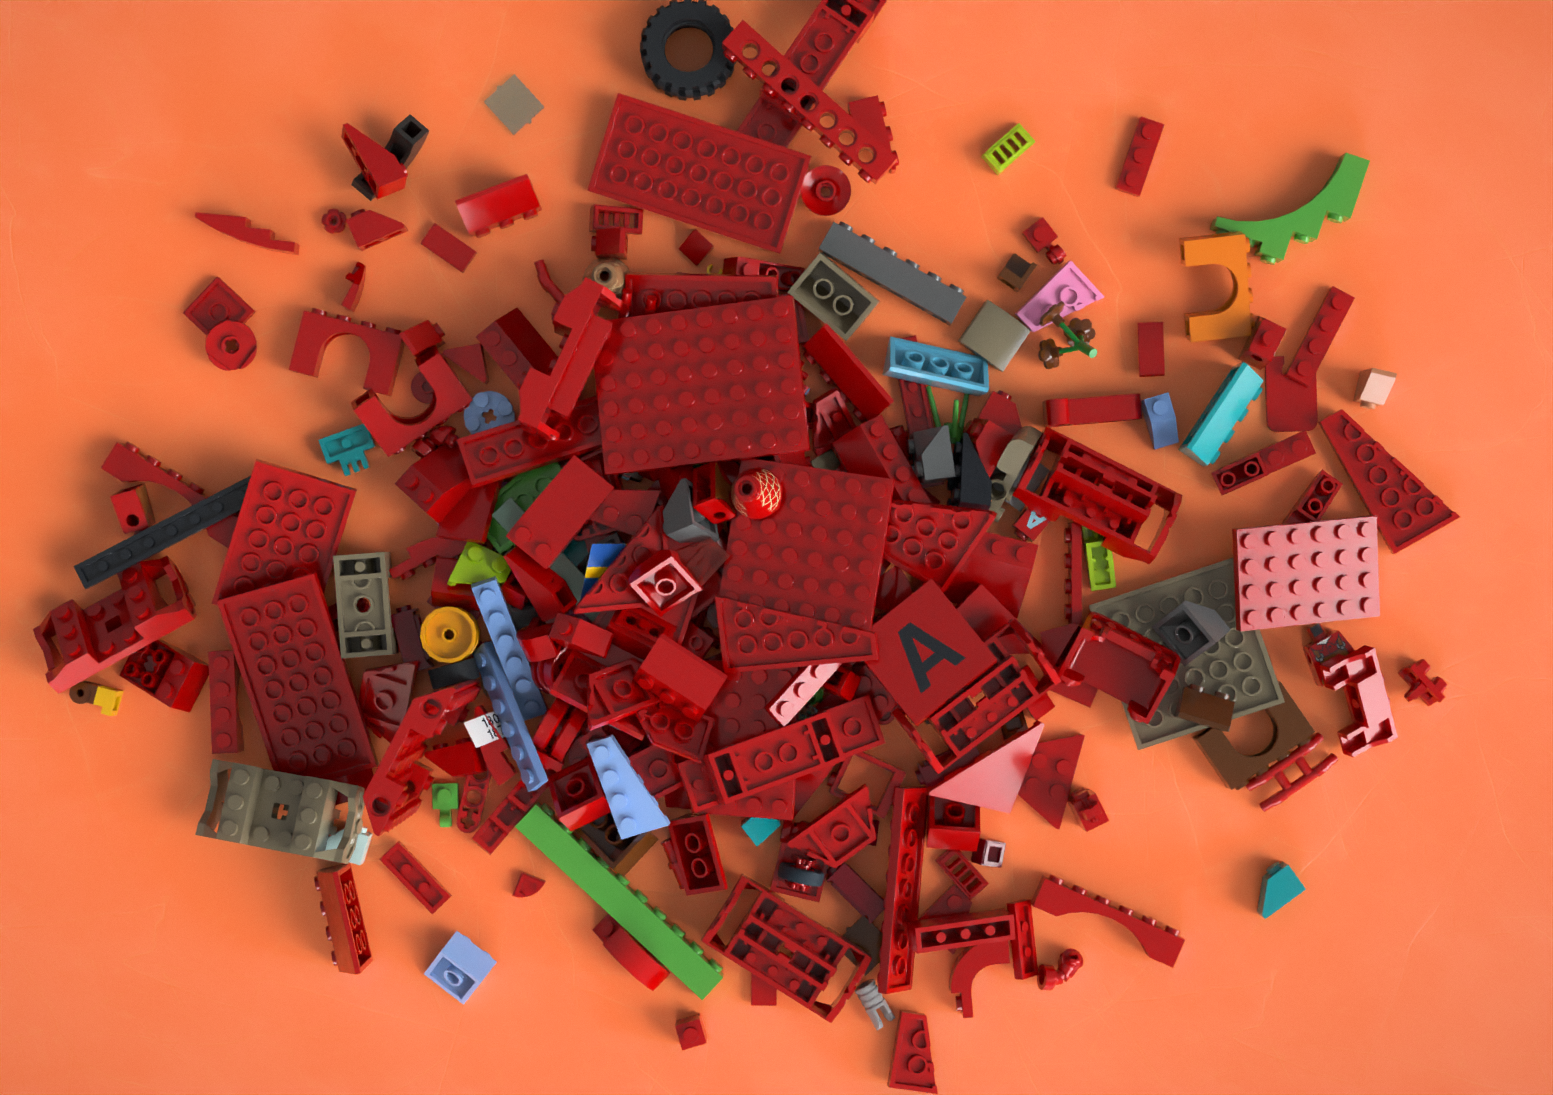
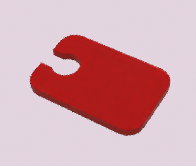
[1265,356,1318,432]

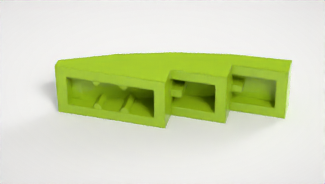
[1082,526,1116,591]

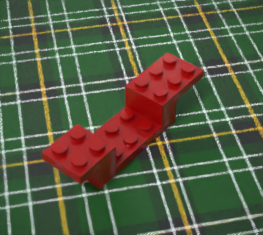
[737,0,887,148]
[676,695,886,813]

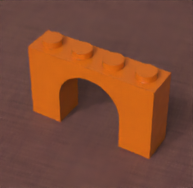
[1179,231,1255,342]

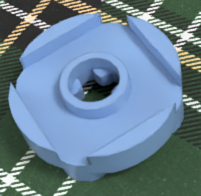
[464,391,515,434]

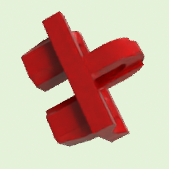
[1398,659,1447,706]

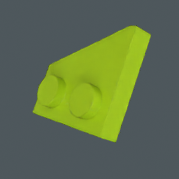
[447,542,511,586]

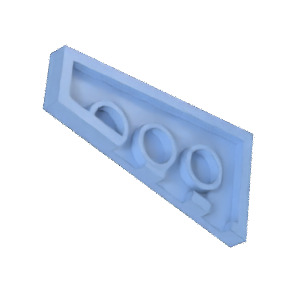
[587,734,671,839]

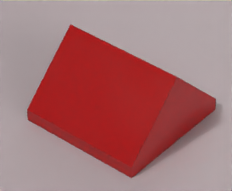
[431,556,480,611]

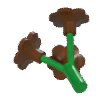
[1038,301,1097,369]

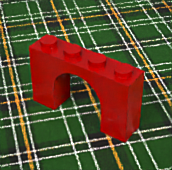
[289,308,405,397]
[351,345,473,457]

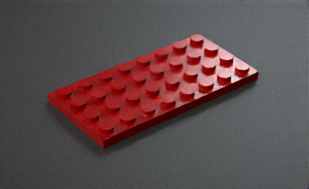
[587,93,812,254]
[217,572,379,780]

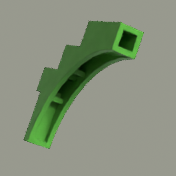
[1210,153,1370,265]

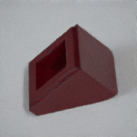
[971,838,1006,868]

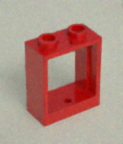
[826,751,906,819]

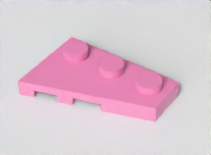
[1015,261,1104,332]

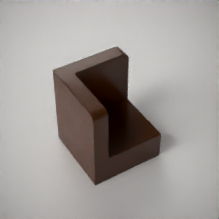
[997,254,1037,292]

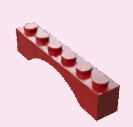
[101,441,240,548]
[1031,874,1185,968]

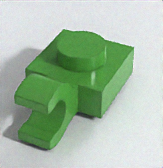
[432,783,459,827]

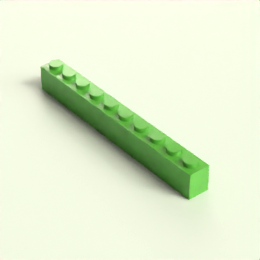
[515,802,724,1000]

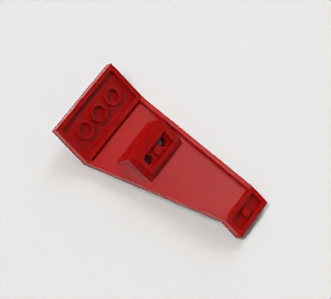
[549,523,724,741]

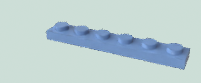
[471,576,548,721]
[472,641,548,792]

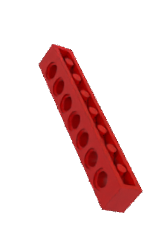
[722,20,897,185]

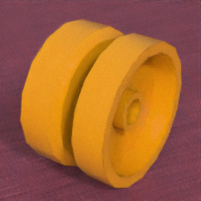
[420,606,481,663]

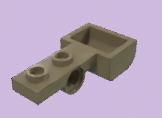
[989,426,1043,523]

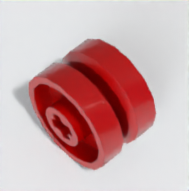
[532,698,587,762]

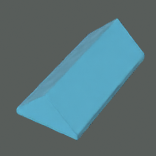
[882,336,989,397]

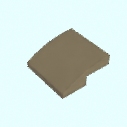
[958,300,1031,372]

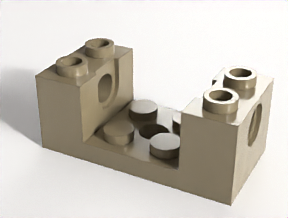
[333,552,399,659]

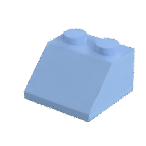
[424,931,497,1005]

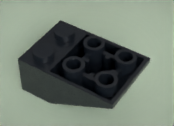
[946,432,992,510]

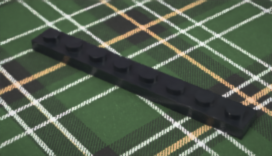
[73,476,251,589]

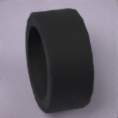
[428,658,480,690]

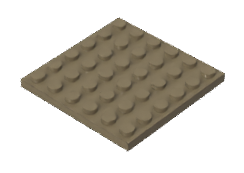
[1089,558,1285,750]

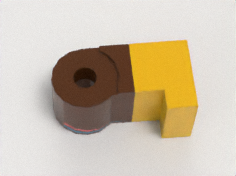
[69,681,124,716]

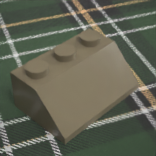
[788,253,880,341]

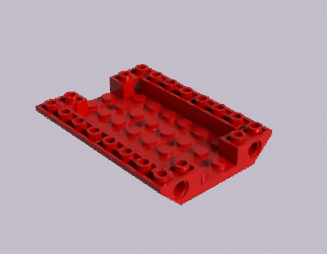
[363,678,482,836]

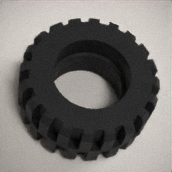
[640,0,736,101]

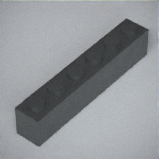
[818,221,966,326]

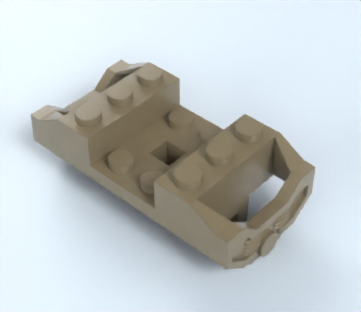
[195,759,365,864]

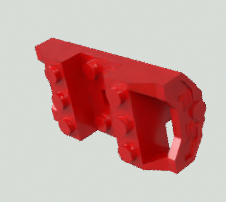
[517,277,623,442]
[1012,426,1182,565]
[33,555,197,694]
[890,619,1061,774]
[701,873,872,1023]

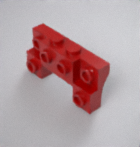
[1319,645,1398,757]

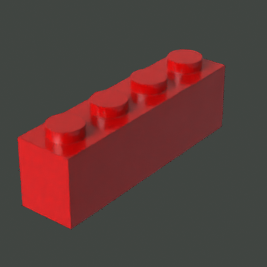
[907,908,1016,954]

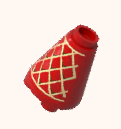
[731,468,782,519]

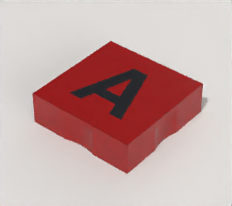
[863,578,998,727]

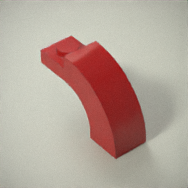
[592,913,671,991]

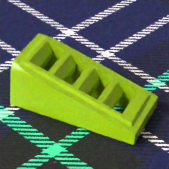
[981,123,1036,176]

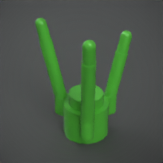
[926,386,969,444]

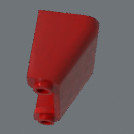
[1058,612,1181,724]

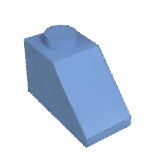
[1141,392,1179,450]

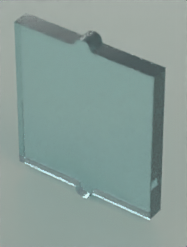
[484,74,545,135]

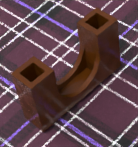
[1193,681,1315,790]

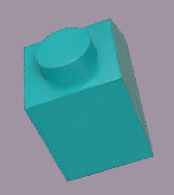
[741,817,781,846]
[1257,862,1306,919]

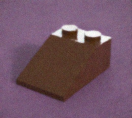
[575,812,659,876]

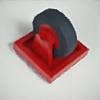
[770,842,828,903]

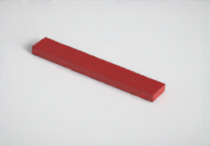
[898,335,944,488]

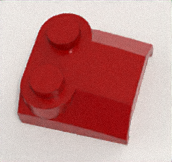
[628,549,702,617]

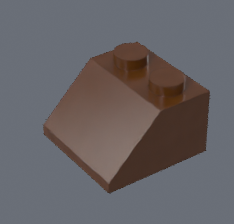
[1174,684,1235,732]

